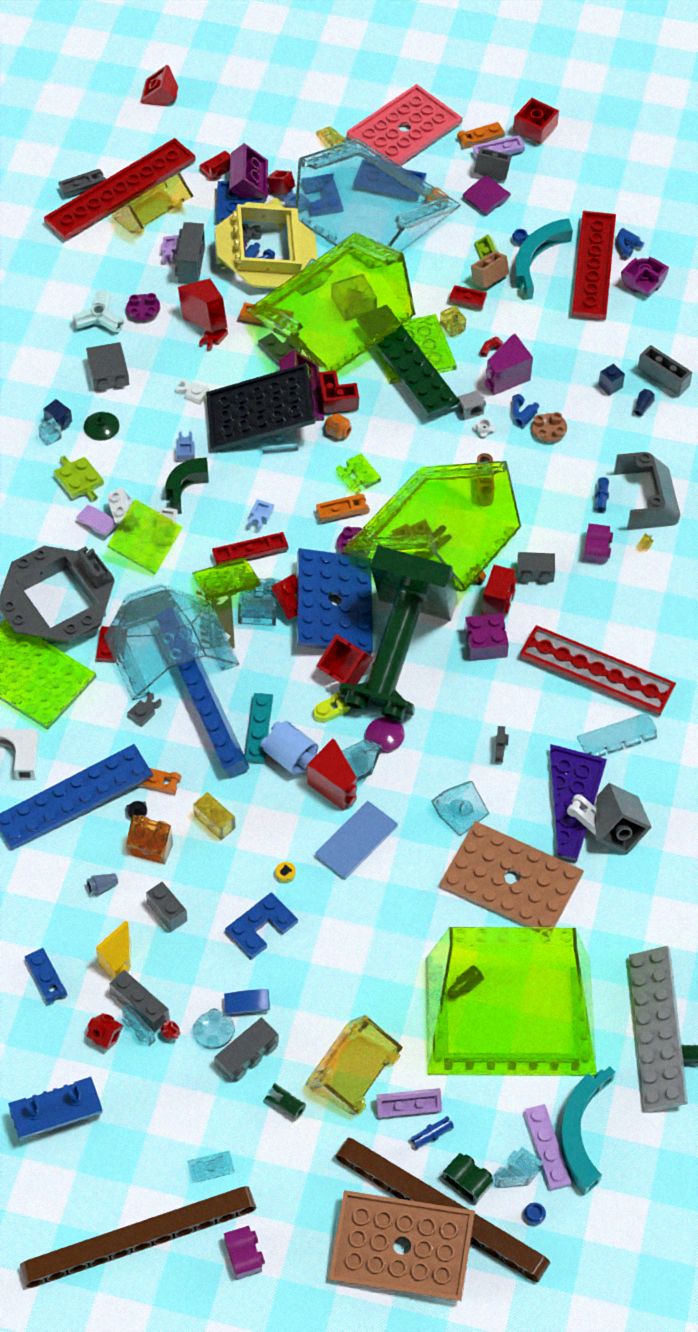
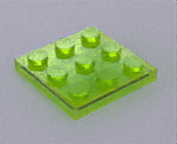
[107,499,183,575]
[192,558,261,601]

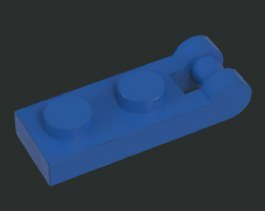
[24,948,68,1004]

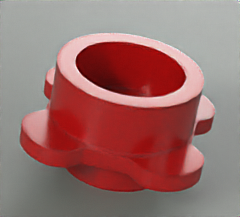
[160,1019,181,1040]

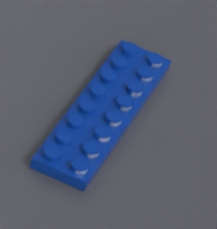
[0,744,153,851]

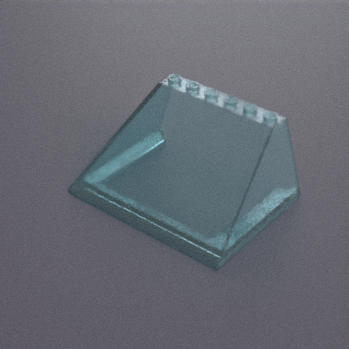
[295,138,461,270]

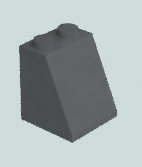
[596,783,652,854]

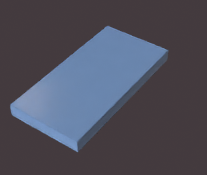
[315,800,398,880]

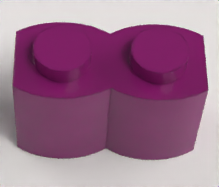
[583,523,613,564]
[223,1225,265,1279]

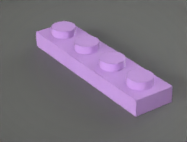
[524,1104,571,1191]

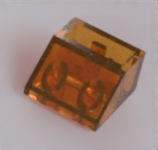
[126,815,173,865]

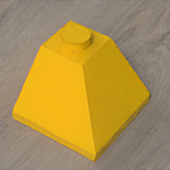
[96,920,131,979]

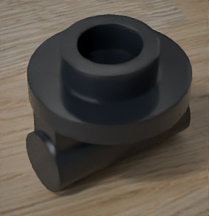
[126,801,148,820]

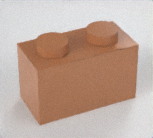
[470,251,509,288]

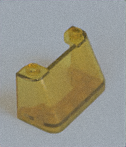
[305,1015,403,1115]

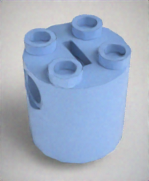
[260,721,319,775]

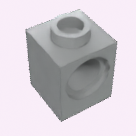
[457,390,486,421]

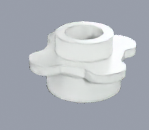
[474,418,495,437]

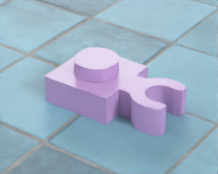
[161,235,180,264]

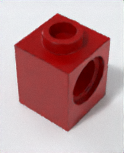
[267,170,295,194]

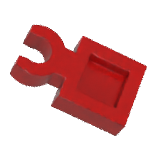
[199,328,228,352]

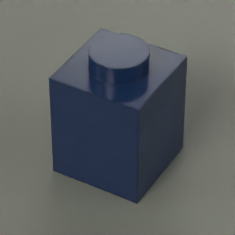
[598,363,625,396]
[43,399,72,431]

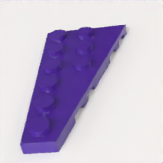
[550,744,607,862]

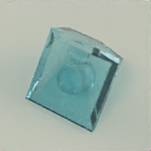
[342,739,382,783]
[431,781,490,836]

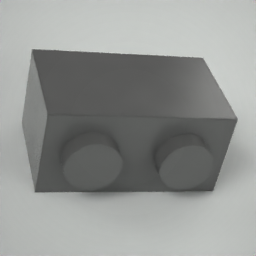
[474,147,512,180]
[517,552,555,583]
[146,881,188,932]

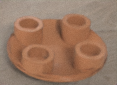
[532,412,567,442]

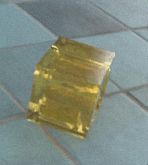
[440,306,466,337]

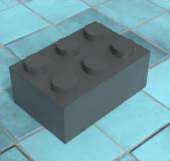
[174,222,205,284]

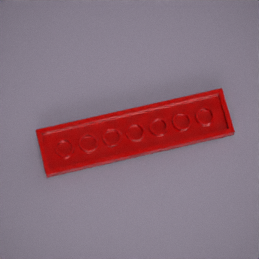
[571,211,616,320]

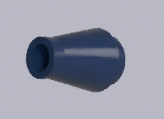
[633,389,655,416]

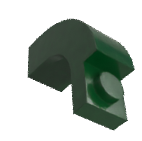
[165,457,209,514]

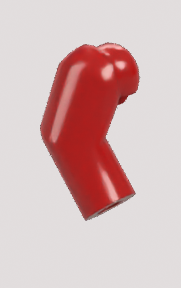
[479,336,503,357]

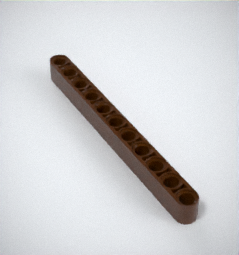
[335,1137,550,1282]
[19,1186,257,1288]

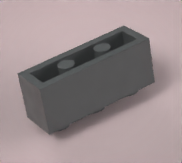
[637,345,693,396]
[109,970,170,1033]
[214,1017,279,1083]

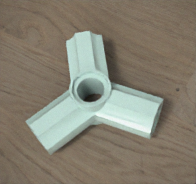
[72,289,124,332]

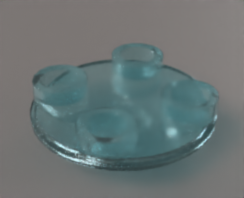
[192,1008,235,1049]

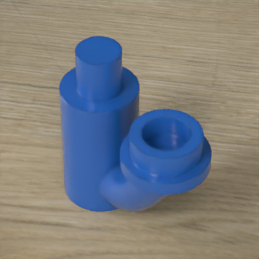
[617,228,645,258]
[244,242,275,259]
[512,394,540,427]

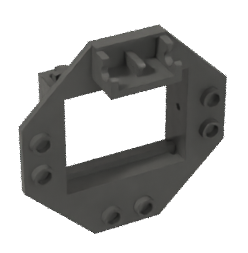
[0,545,115,647]

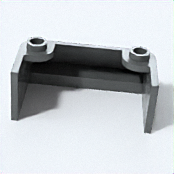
[614,452,681,530]

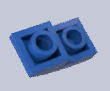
[224,989,270,1016]

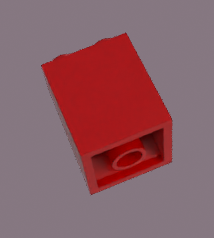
[177,278,228,332]
[307,738,357,810]

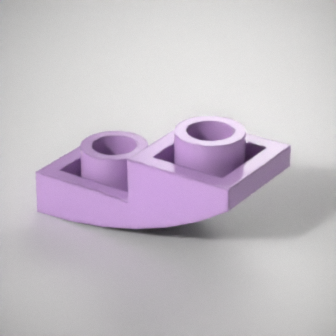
[76,504,117,536]

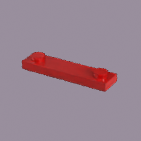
[212,532,289,567]

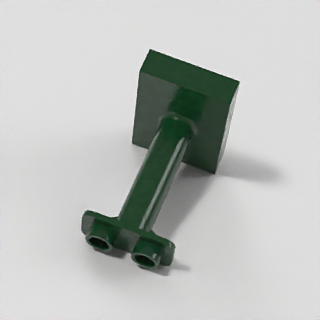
[339,545,458,721]

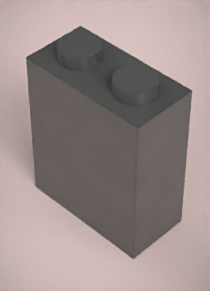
[86,342,130,391]

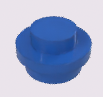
[512,229,529,245]
[524,1202,546,1225]

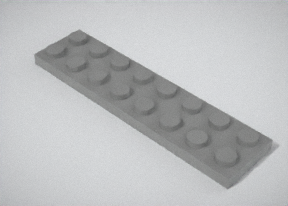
[629,946,688,1113]

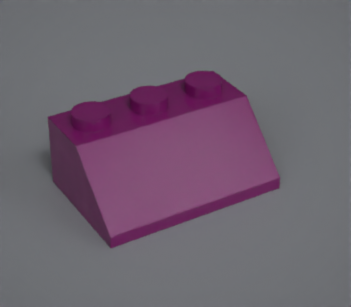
[229,143,268,198]

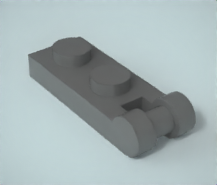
[58,169,106,198]

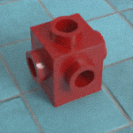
[86,1013,124,1049]

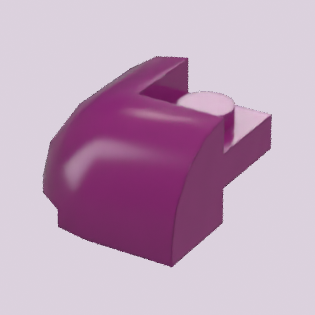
[621,257,669,296]

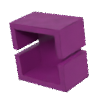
[464,613,509,661]

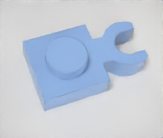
[248,499,274,531]

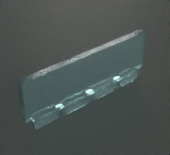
[577,712,657,757]

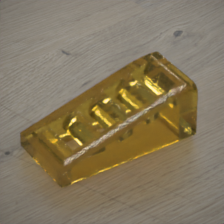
[316,126,346,154]

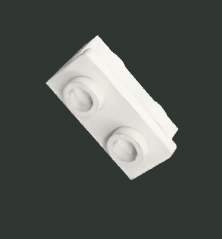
[107,487,140,529]

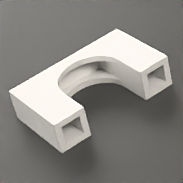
[0,728,40,780]

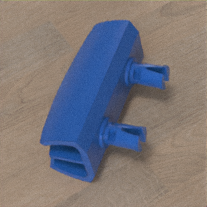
[8,1076,103,1140]

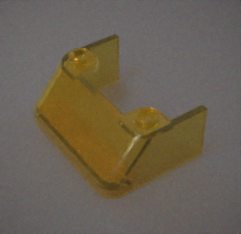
[112,172,194,235]

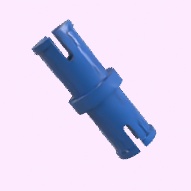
[594,477,609,513]
[410,1116,454,1149]

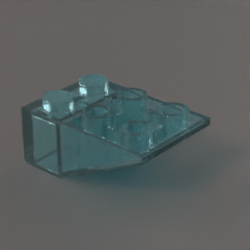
[238,576,280,626]

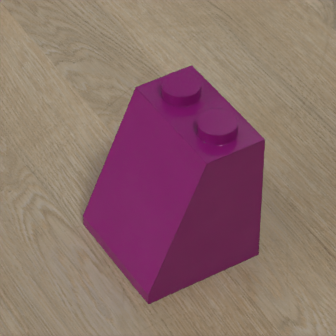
[484,333,533,395]

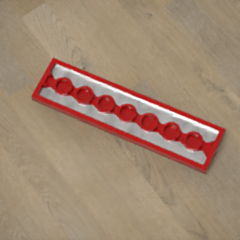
[520,625,676,716]

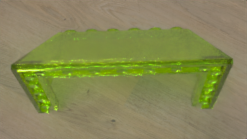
[246,232,416,373]
[343,461,522,592]
[425,927,597,1076]

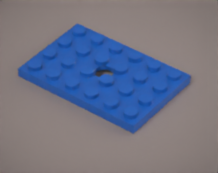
[297,548,373,655]

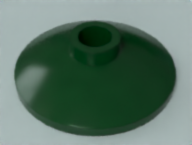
[84,411,120,441]

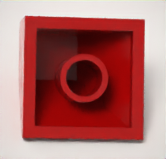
[140,65,179,106]

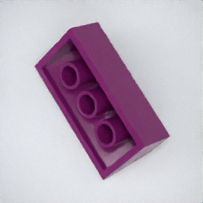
[279,350,324,421]

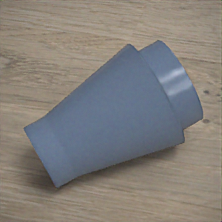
[86,873,118,895]

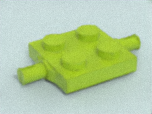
[54,455,104,502]

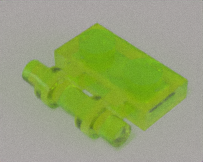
[335,453,381,495]

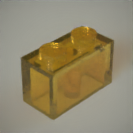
[193,792,236,840]

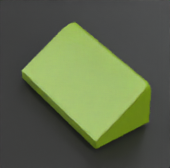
[474,234,499,259]

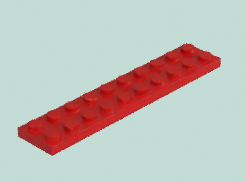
[44,138,196,240]

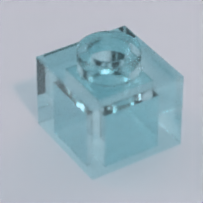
[38,418,62,446]

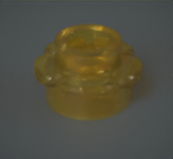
[638,533,654,551]

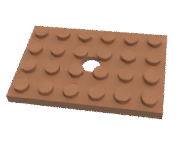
[439,821,584,938]
[329,1190,475,1302]

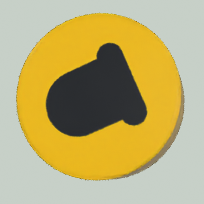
[276,862,296,883]

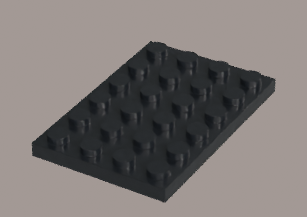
[206,363,315,452]

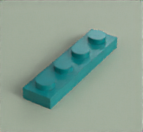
[245,693,273,764]

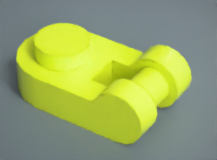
[314,692,350,723]

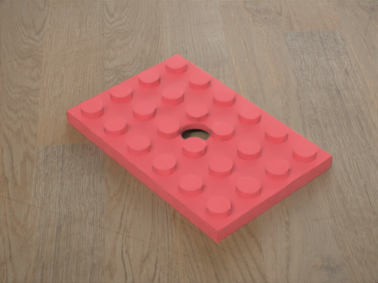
[346,84,463,167]

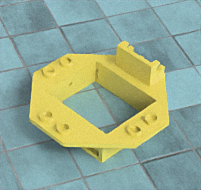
[214,202,318,289]

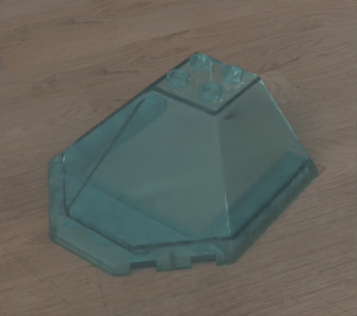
[104,583,240,701]

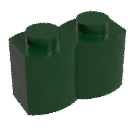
[442,1153,494,1204]

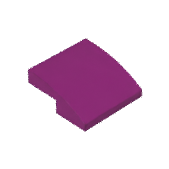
[462,176,511,216]

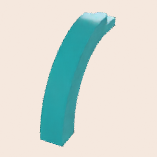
[514,218,573,300]
[560,1066,616,1196]

